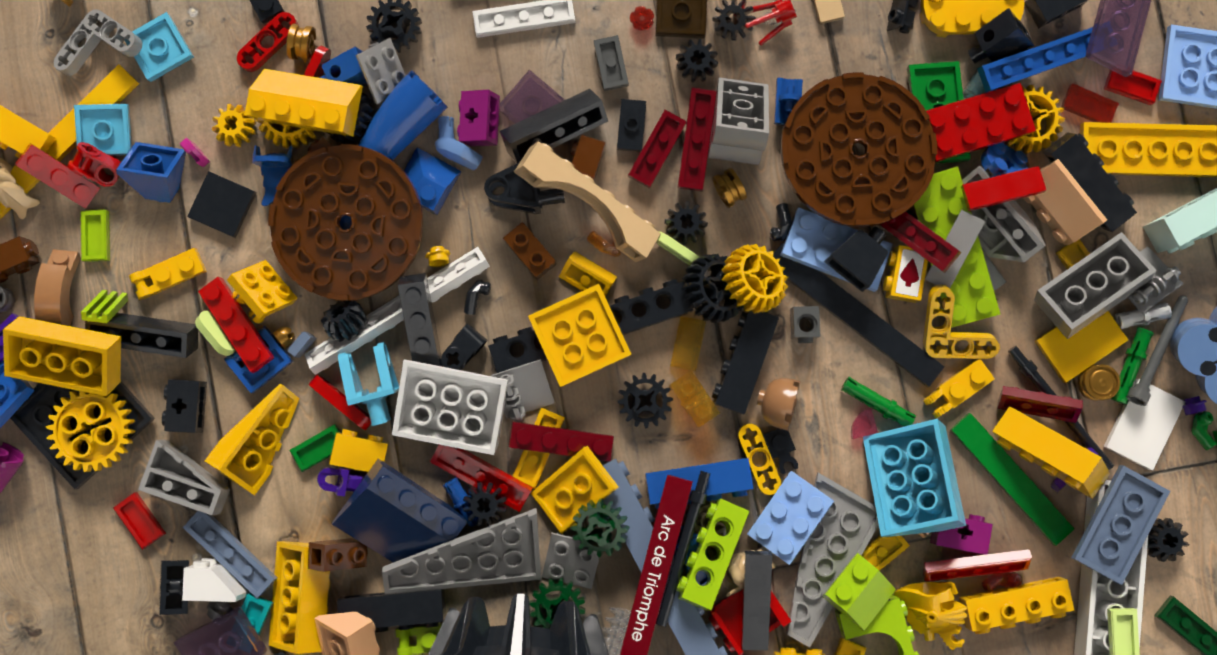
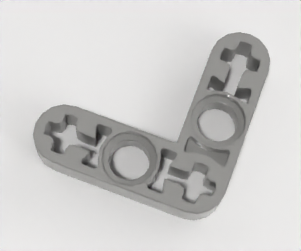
[54,9,142,76]

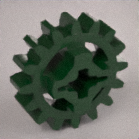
[571,498,629,557]
[529,578,585,629]

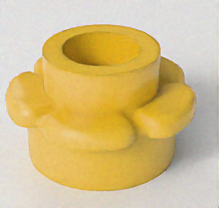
[425,246,450,267]

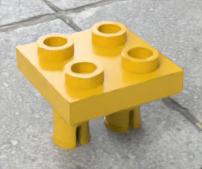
[227,260,298,323]

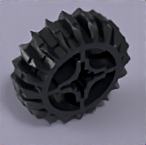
[681,254,744,323]

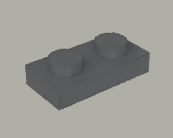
[594,35,629,91]

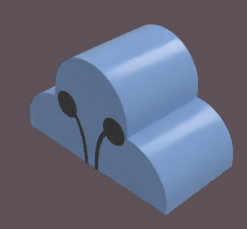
[1170,307,1217,404]

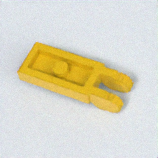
[923,359,995,418]

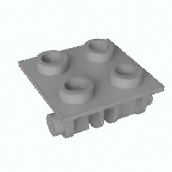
[356,38,406,104]
[1127,246,1183,314]
[491,359,555,422]
[542,532,599,589]

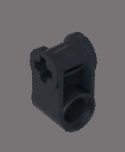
[441,324,487,370]

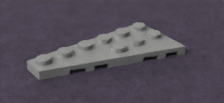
[786,472,879,648]
[382,508,541,594]

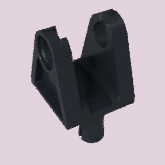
[484,162,565,214]

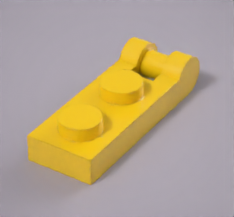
[129,248,207,300]

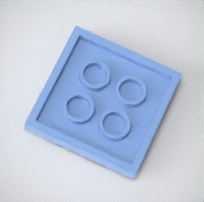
[1159,24,1217,109]

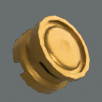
[287,24,316,62]
[712,167,747,208]
[1077,364,1120,401]

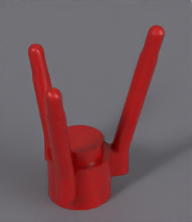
[733,0,797,45]

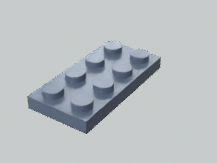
[1071,465,1171,585]

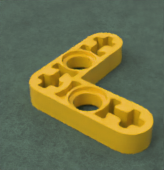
[923,284,1000,359]

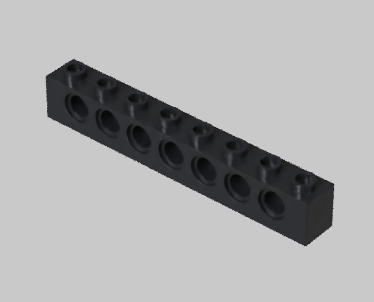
[488,279,694,373]

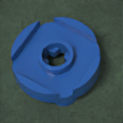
[981,143,1028,178]

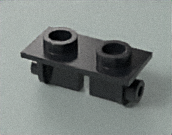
[887,0,918,34]

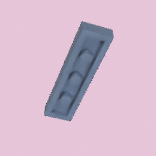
[183,511,277,598]

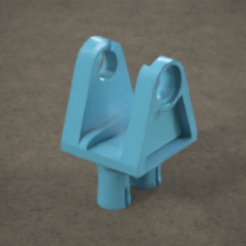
[338,342,399,426]

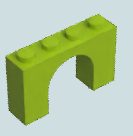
[835,595,919,655]

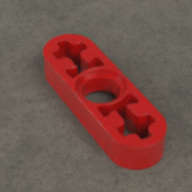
[237,12,299,72]
[309,374,371,431]

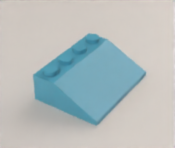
[863,419,966,537]

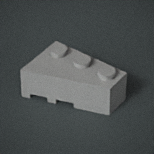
[138,440,230,516]

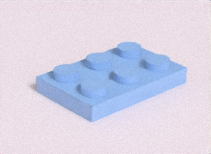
[747,471,835,565]

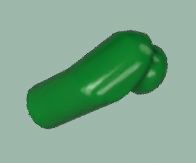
[1191,411,1216,450]

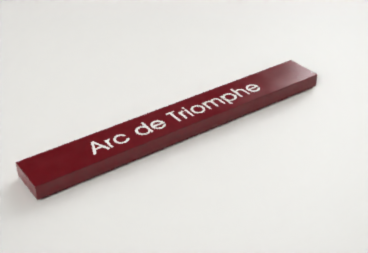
[620,475,693,655]

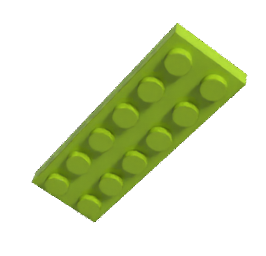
[914,166,1001,328]

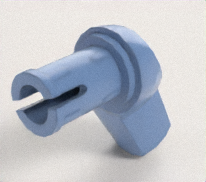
[434,116,483,170]

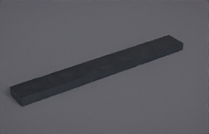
[773,243,945,387]

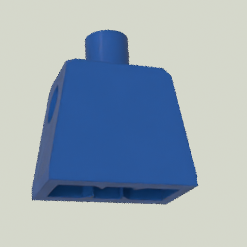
[319,47,368,87]

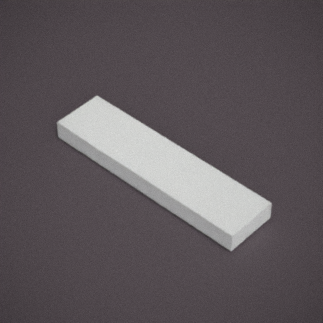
[472,0,575,38]

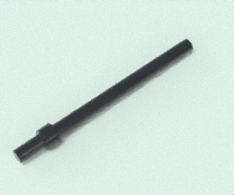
[1008,346,1114,470]
[656,471,711,627]

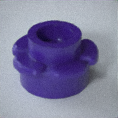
[1182,396,1207,416]

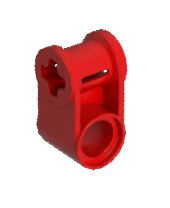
[67,142,121,187]

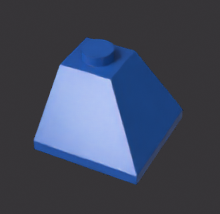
[116,142,186,203]
[404,147,461,215]

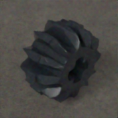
[712,0,756,41]
[675,39,718,83]
[664,201,708,245]
[321,300,367,342]
[463,482,507,526]
[1147,518,1189,562]

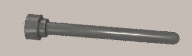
[1126,295,1188,406]

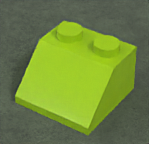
[822,553,896,631]

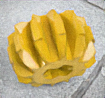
[212,104,257,147]

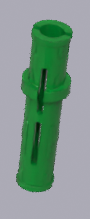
[1110,327,1154,405]
[841,376,916,427]

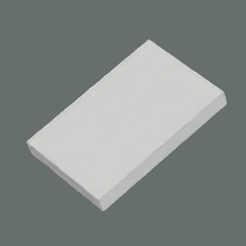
[1103,379,1185,470]

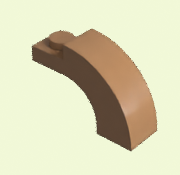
[34,249,81,326]

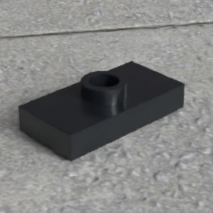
[617,99,646,152]

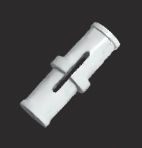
[1115,302,1172,329]

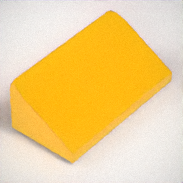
[559,251,617,297]

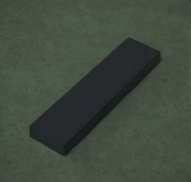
[741,551,772,650]

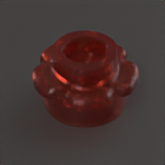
[630,6,654,31]

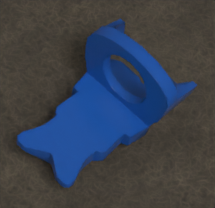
[252,146,293,206]

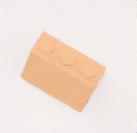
[1023,159,1107,246]
[315,612,380,655]

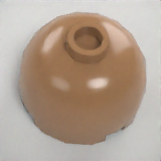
[757,378,800,431]

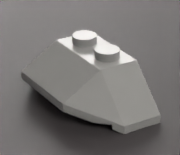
[962,166,1046,262]

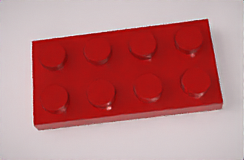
[926,83,1036,162]

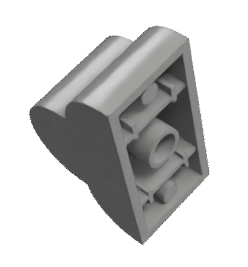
[708,77,769,165]

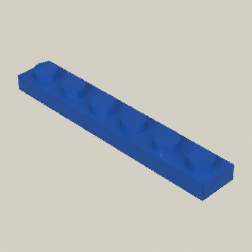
[977,22,1117,92]

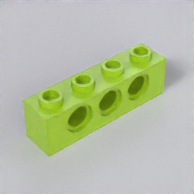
[676,498,749,611]

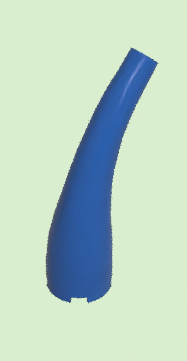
[340,70,448,230]

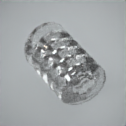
[602,607,631,655]

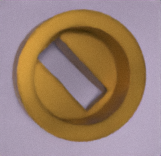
[272,327,295,349]

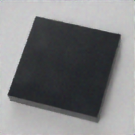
[187,171,257,238]

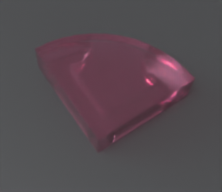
[851,408,878,439]

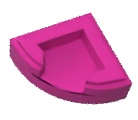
[180,137,210,167]

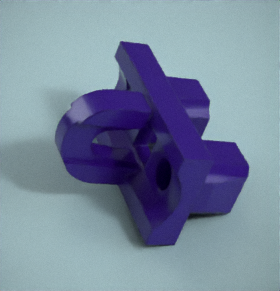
[317,466,362,497]

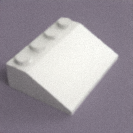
[392,359,508,455]

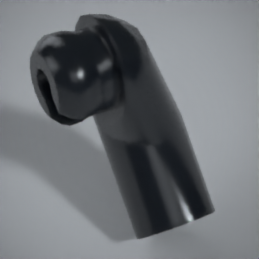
[770,203,792,241]
[464,280,491,315]

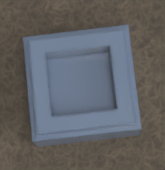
[288,331,317,358]

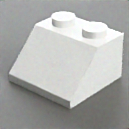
[182,558,250,602]

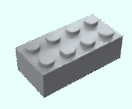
[1034,232,1157,339]

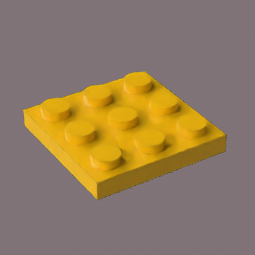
[528,284,632,387]

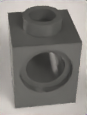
[790,306,820,344]

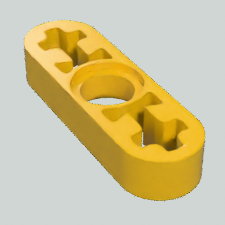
[737,424,781,495]

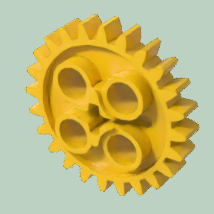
[46,391,135,472]

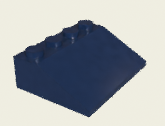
[332,458,468,563]

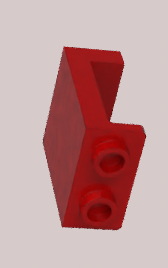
[708,589,792,655]

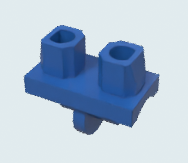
[774,78,803,125]

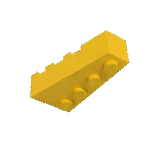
[992,406,1110,499]

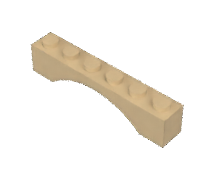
[514,141,661,262]

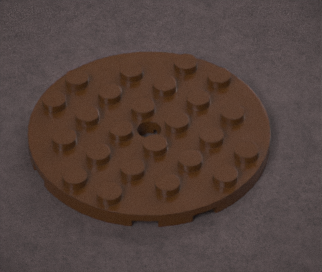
[781,72,937,227]
[268,144,423,300]

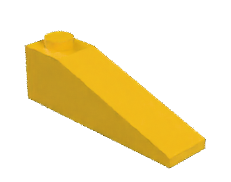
[204,384,300,496]

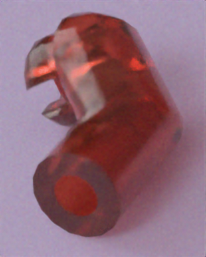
[981,571,1022,593]

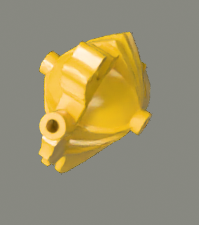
[894,582,967,650]

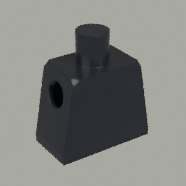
[968,8,1035,64]
[824,227,888,292]

